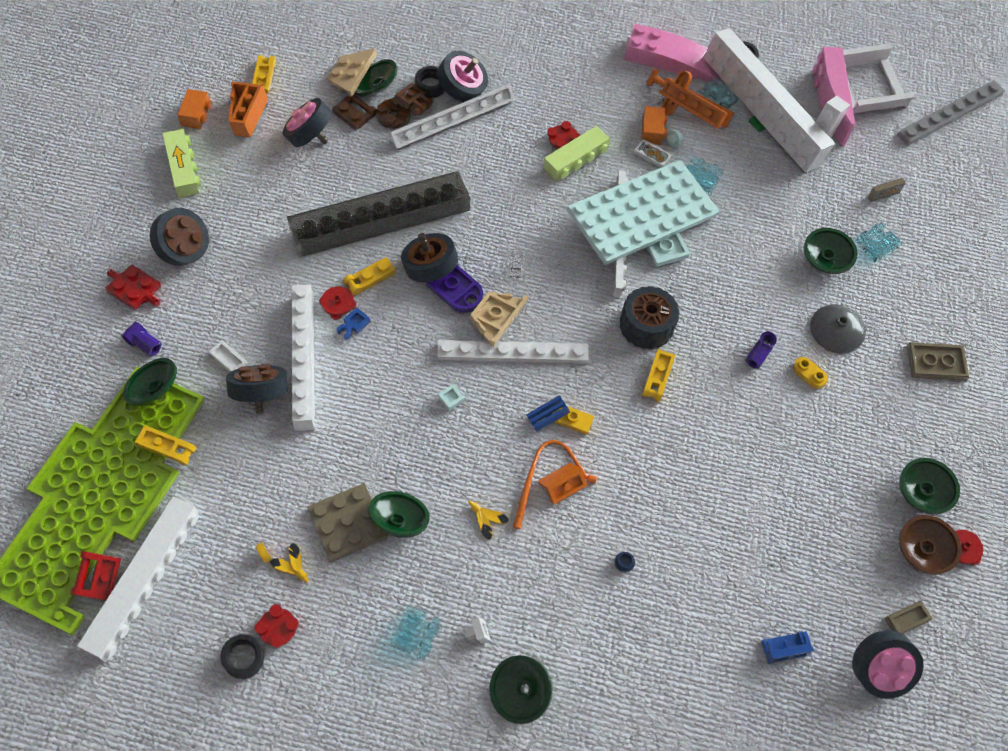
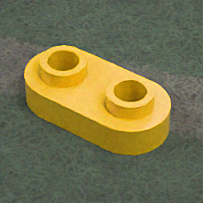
[793,357,828,389]

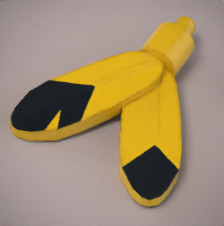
[468,501,509,540]
[270,543,309,583]

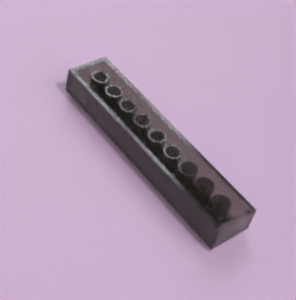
[287,171,470,258]

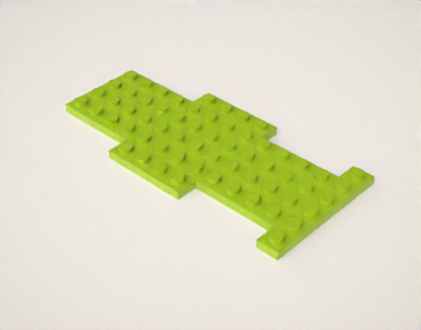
[0,366,205,636]

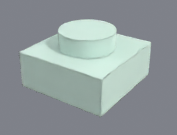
[438,384,465,411]

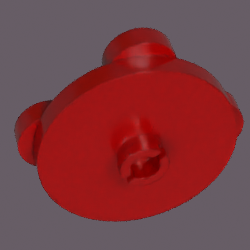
[547,121,580,149]
[319,286,357,320]
[955,529,983,565]
[254,604,299,648]

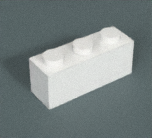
[816,96,850,138]

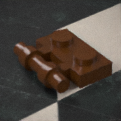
[394,83,434,116]

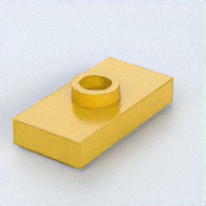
[553,406,594,435]

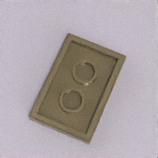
[907,342,970,381]

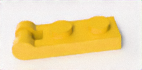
[252,55,276,94]
[343,257,396,296]
[642,349,676,402]
[135,425,197,466]

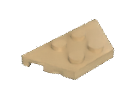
[327,49,377,96]
[470,291,529,347]

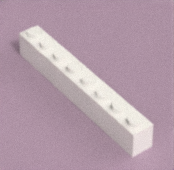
[292,285,315,431]
[77,496,199,663]

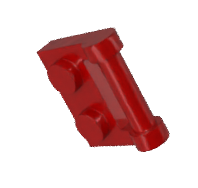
[70,551,121,601]

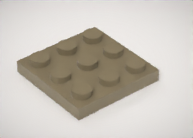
[307,483,388,563]

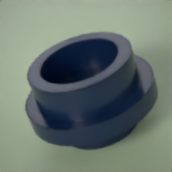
[614,552,635,572]

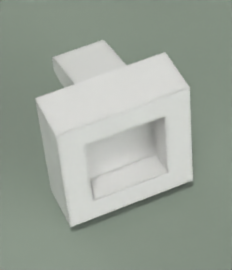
[464,617,491,644]

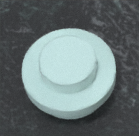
[667,130,683,147]

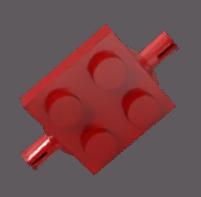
[105,264,161,310]

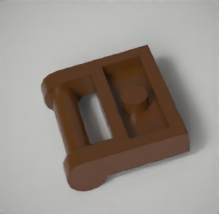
[332,92,377,131]

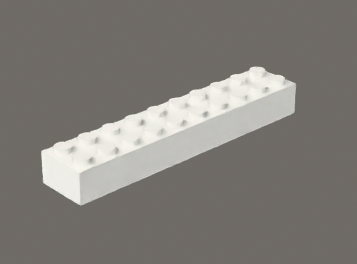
[703,28,835,173]

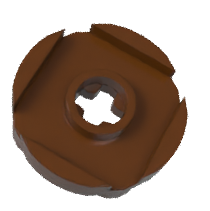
[377,97,411,129]

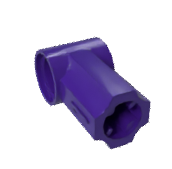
[121,321,162,357]
[745,331,777,369]

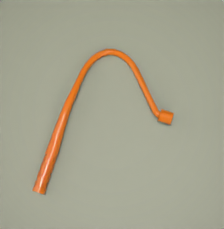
[513,440,597,529]

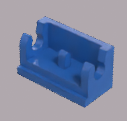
[761,631,814,664]

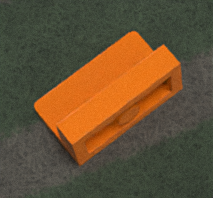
[538,463,588,505]

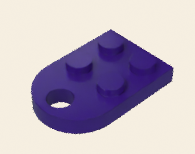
[426,265,483,313]

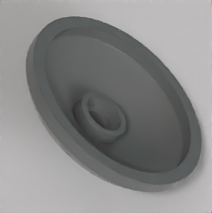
[810,304,866,353]

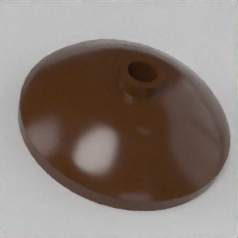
[899,515,962,575]

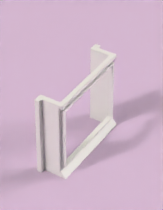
[843,43,915,115]

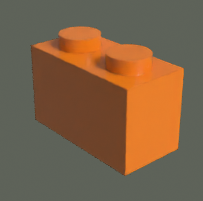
[177,89,212,129]
[641,106,668,145]

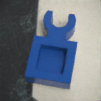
[337,307,371,340]

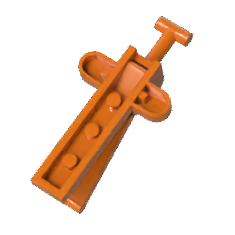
[646,68,735,129]

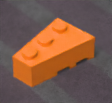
[228,81,268,138]

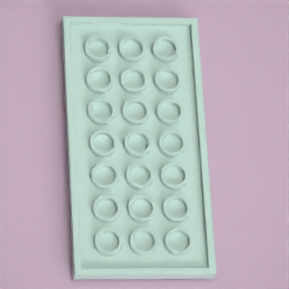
[566,160,720,265]

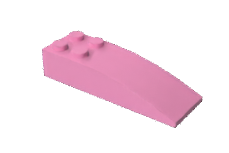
[625,23,720,84]
[812,47,855,146]

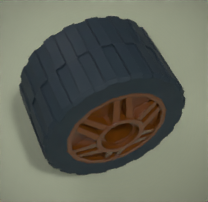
[619,286,680,349]

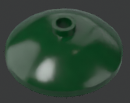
[355,59,398,96]
[803,228,858,274]
[123,358,177,406]
[899,458,960,515]
[368,491,430,538]
[489,655,553,724]

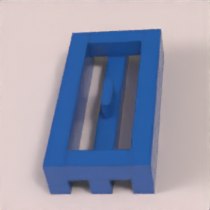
[526,395,570,432]

